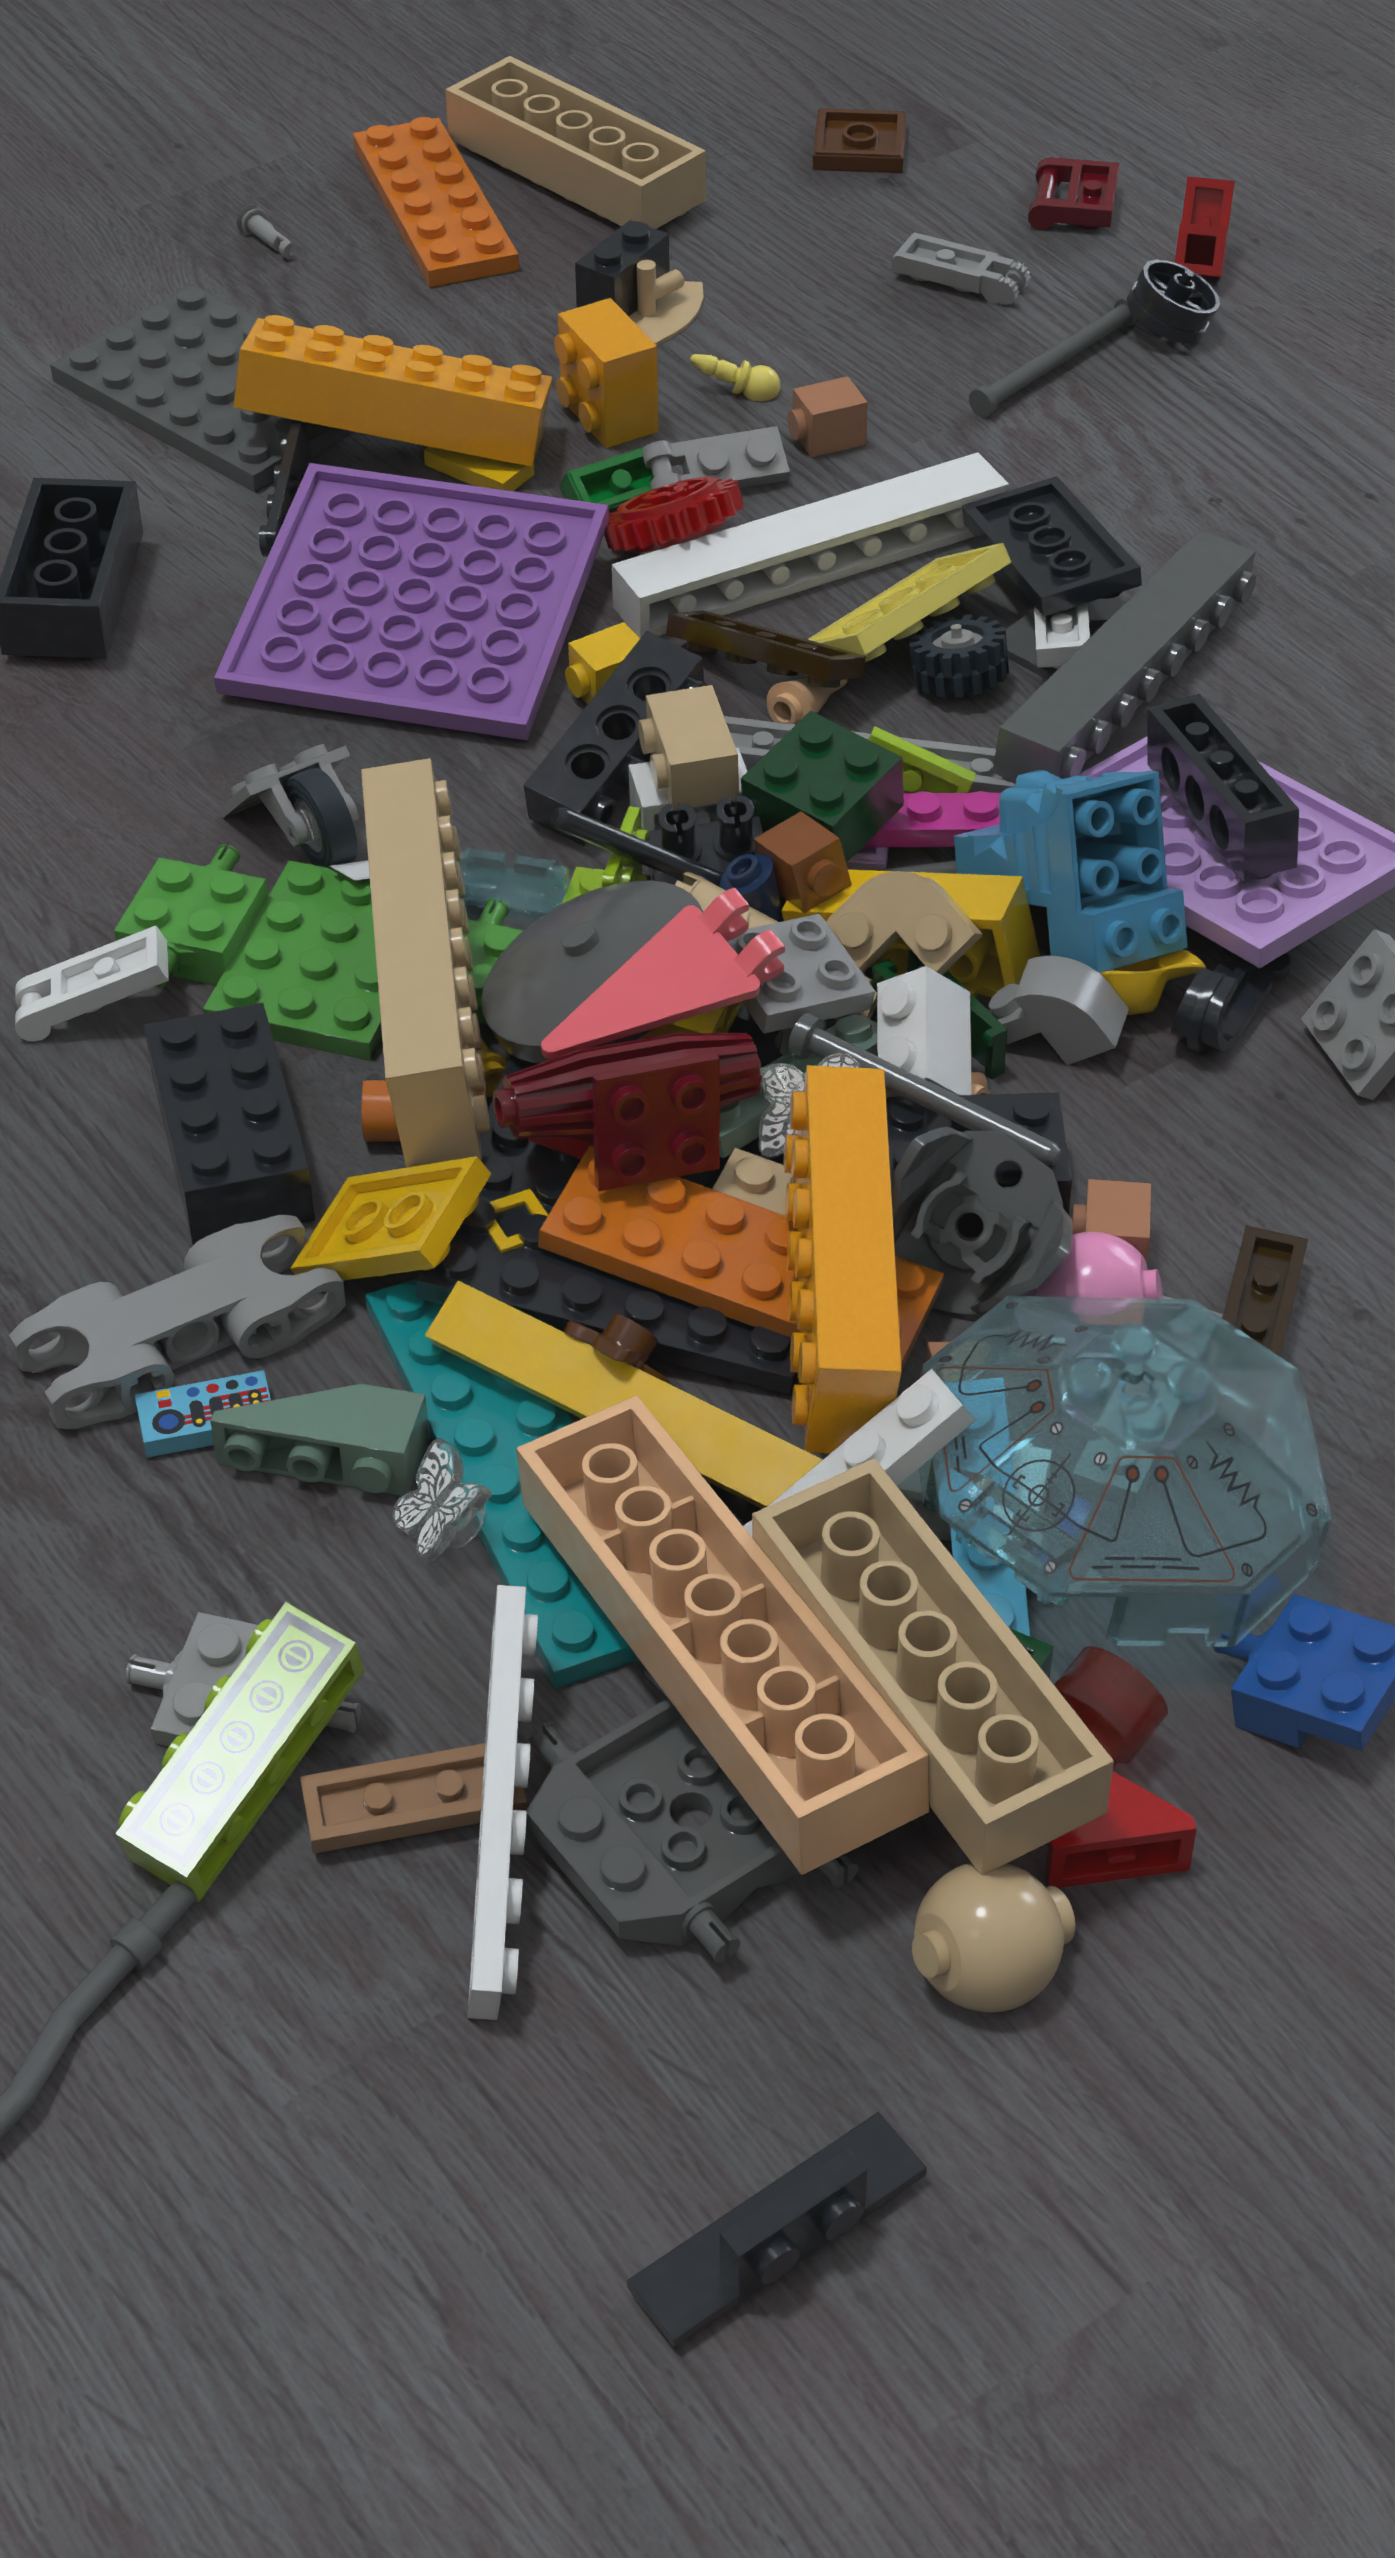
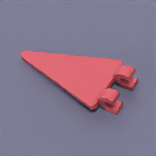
[541,888,785,1059]

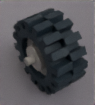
[909,615,1009,698]

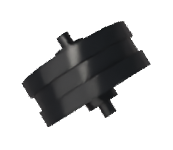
[1126,259,1220,343]

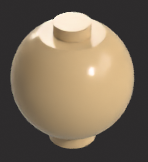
[912,1863,1075,2013]

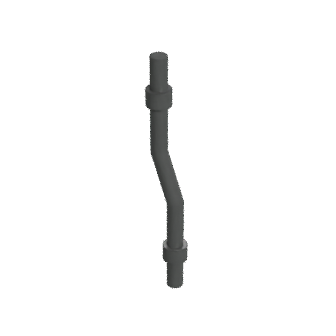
[0,1881,197,2140]

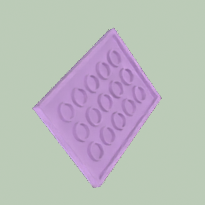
[1079,737,1395,968]

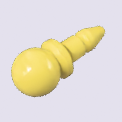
[690,354,781,402]

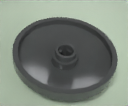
[482,881,703,1063]

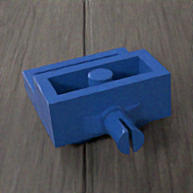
[1213,1594,1395,1751]

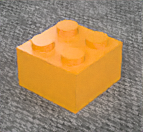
[554,298,658,448]

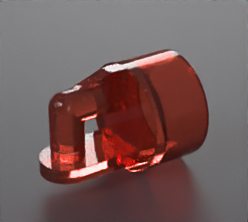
[1054,1646,1168,1766]

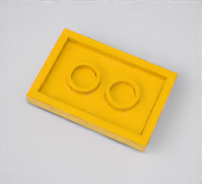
[290,1156,492,1281]

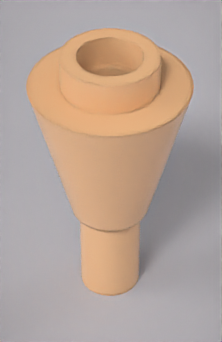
[766,678,847,725]

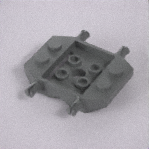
[526,1668,859,1963]

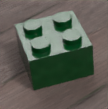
[741,711,904,863]

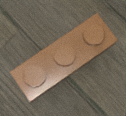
[300,1743,527,1854]

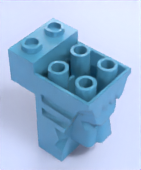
[954,770,1187,973]

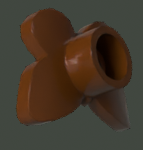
[563,1314,671,1385]

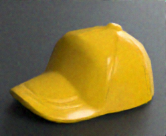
[1100,949,1206,1015]

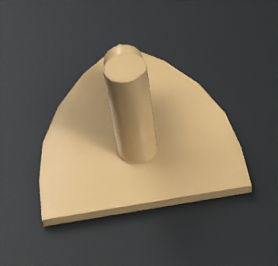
[629,260,704,346]

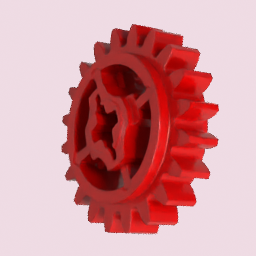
[604,476,744,552]

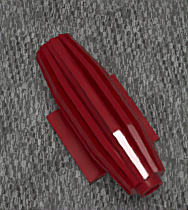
[493,1033,762,1192]

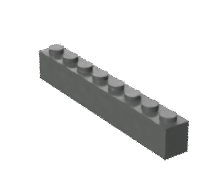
[992,530,1257,783]

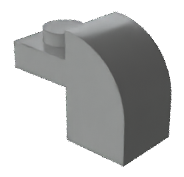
[988,956,1129,1065]

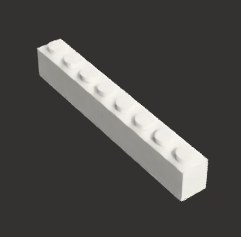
[612,452,1009,638]

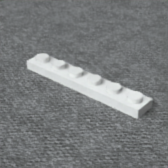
[467,1585,538,2020]

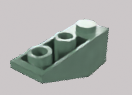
[210,1384,429,1497]

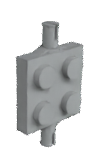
[125,1612,361,1747]

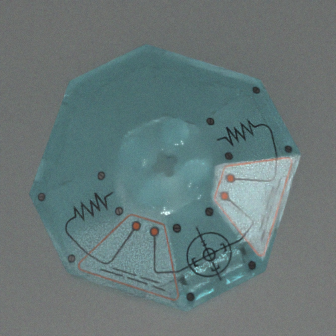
[919,1296,1332,1647]

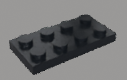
[962,476,1142,617]

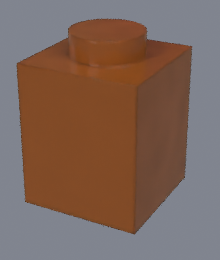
[754,812,852,913]

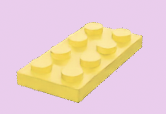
[808,543,1011,662]

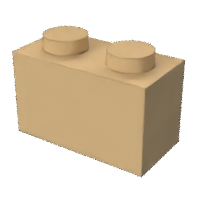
[638,685,739,810]

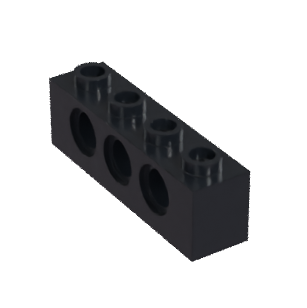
[523,631,707,846]
[1147,694,1299,882]

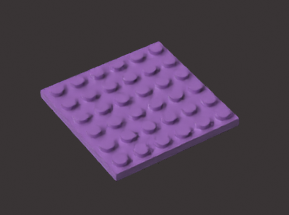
[214,463,609,741]

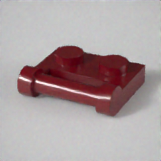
[1028,157,1120,230]

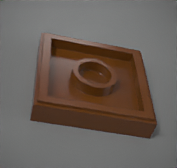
[813,108,907,173]

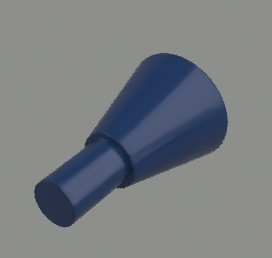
[720,854,784,922]

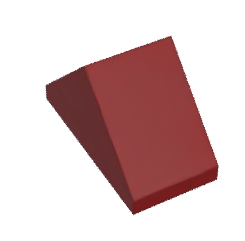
[1045,1771,1197,1888]

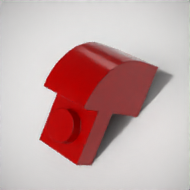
[1175,176,1235,278]

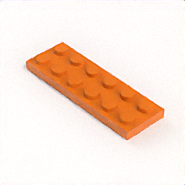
[353,117,519,288]
[538,1145,944,1371]

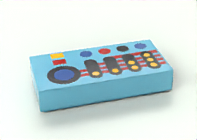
[135,1370,271,1458]

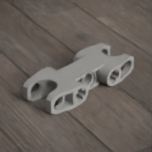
[9,1215,346,1429]

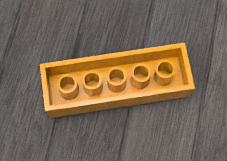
[233,315,552,467]
[784,1065,902,1454]

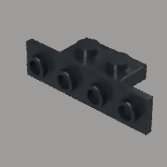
[627,2111,927,2347]

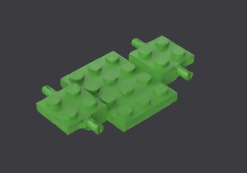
[114,844,524,1061]

